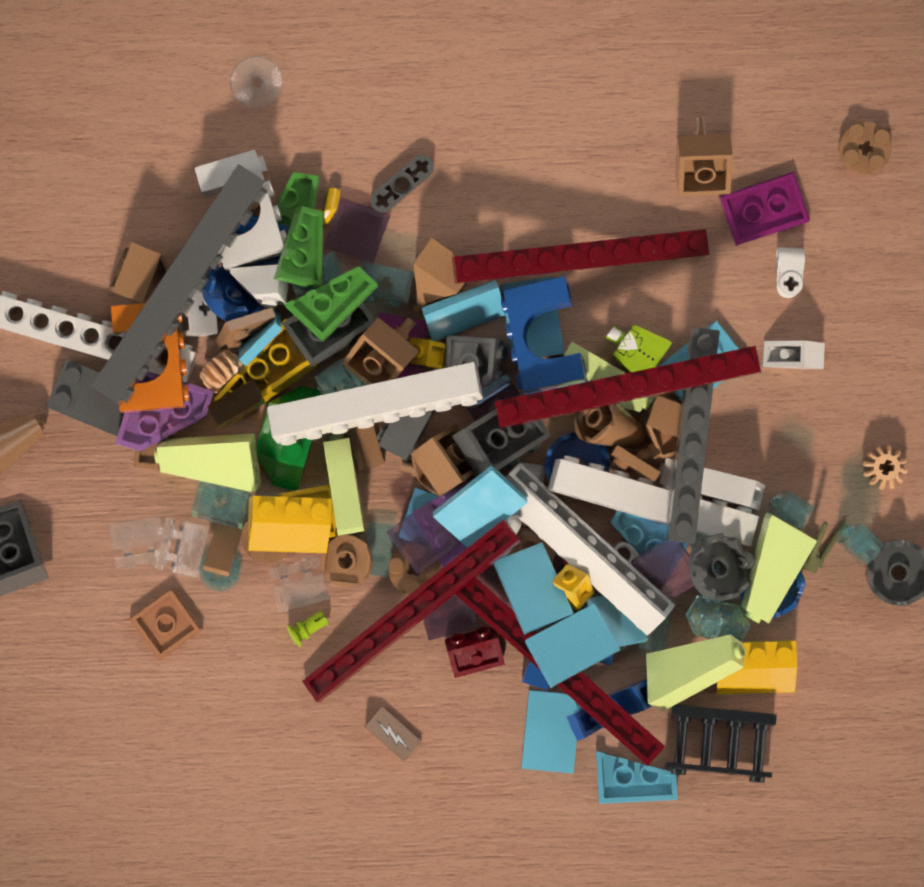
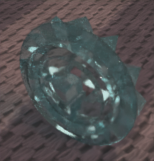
[199,554,241,591]

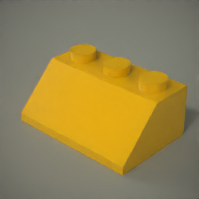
[248,496,332,553]
[716,640,797,694]

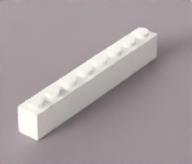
[267,362,483,445]
[547,456,759,547]
[506,463,675,636]

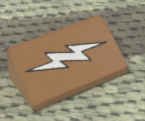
[365,706,421,762]

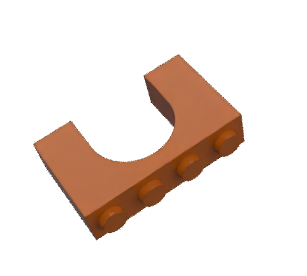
[111,303,189,413]

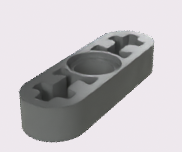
[371,155,434,214]

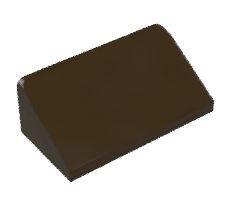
[208,380,266,429]

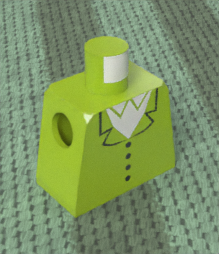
[606,325,672,373]

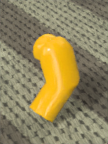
[316,188,341,225]

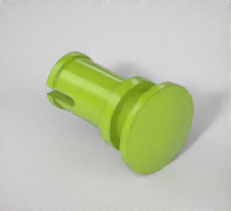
[286,610,329,647]

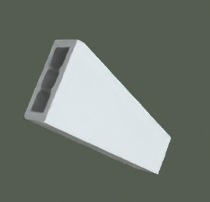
[658,458,766,510]

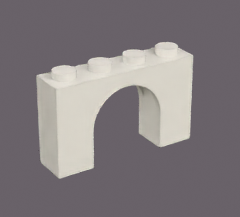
[195,150,287,271]

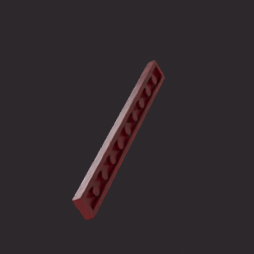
[452,229,710,284]
[495,346,762,428]
[302,520,521,703]
[455,578,665,766]

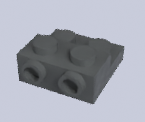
[444,335,507,393]

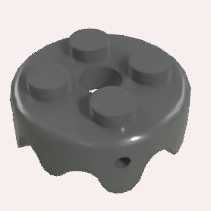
[689,533,755,601]
[865,540,924,606]

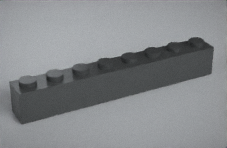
[666,327,720,544]

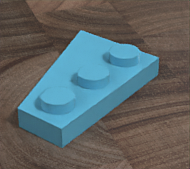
[610,510,689,584]
[596,751,678,804]

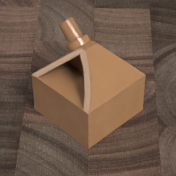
[676,117,733,196]
[413,238,467,313]
[108,242,169,303]
[341,317,419,385]
[636,395,682,461]
[401,423,475,497]

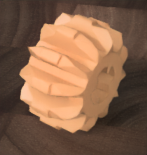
[200,349,245,393]
[862,445,908,490]

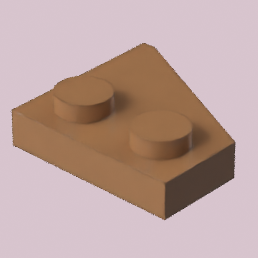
[216,307,276,350]
[609,445,661,481]

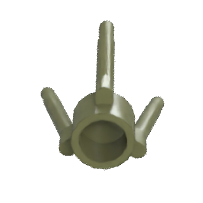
[799,519,847,573]

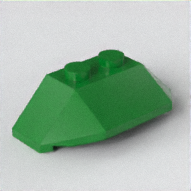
[256,385,327,491]

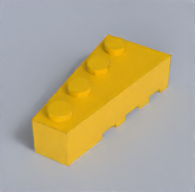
[215,318,319,425]

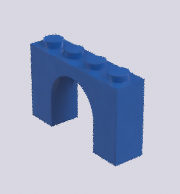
[501,276,588,395]

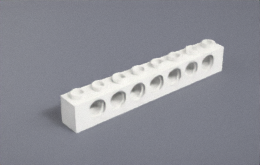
[0,291,197,383]

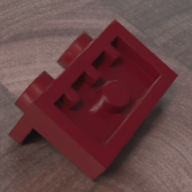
[445,627,505,678]

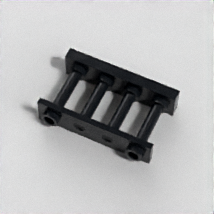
[664,705,777,783]

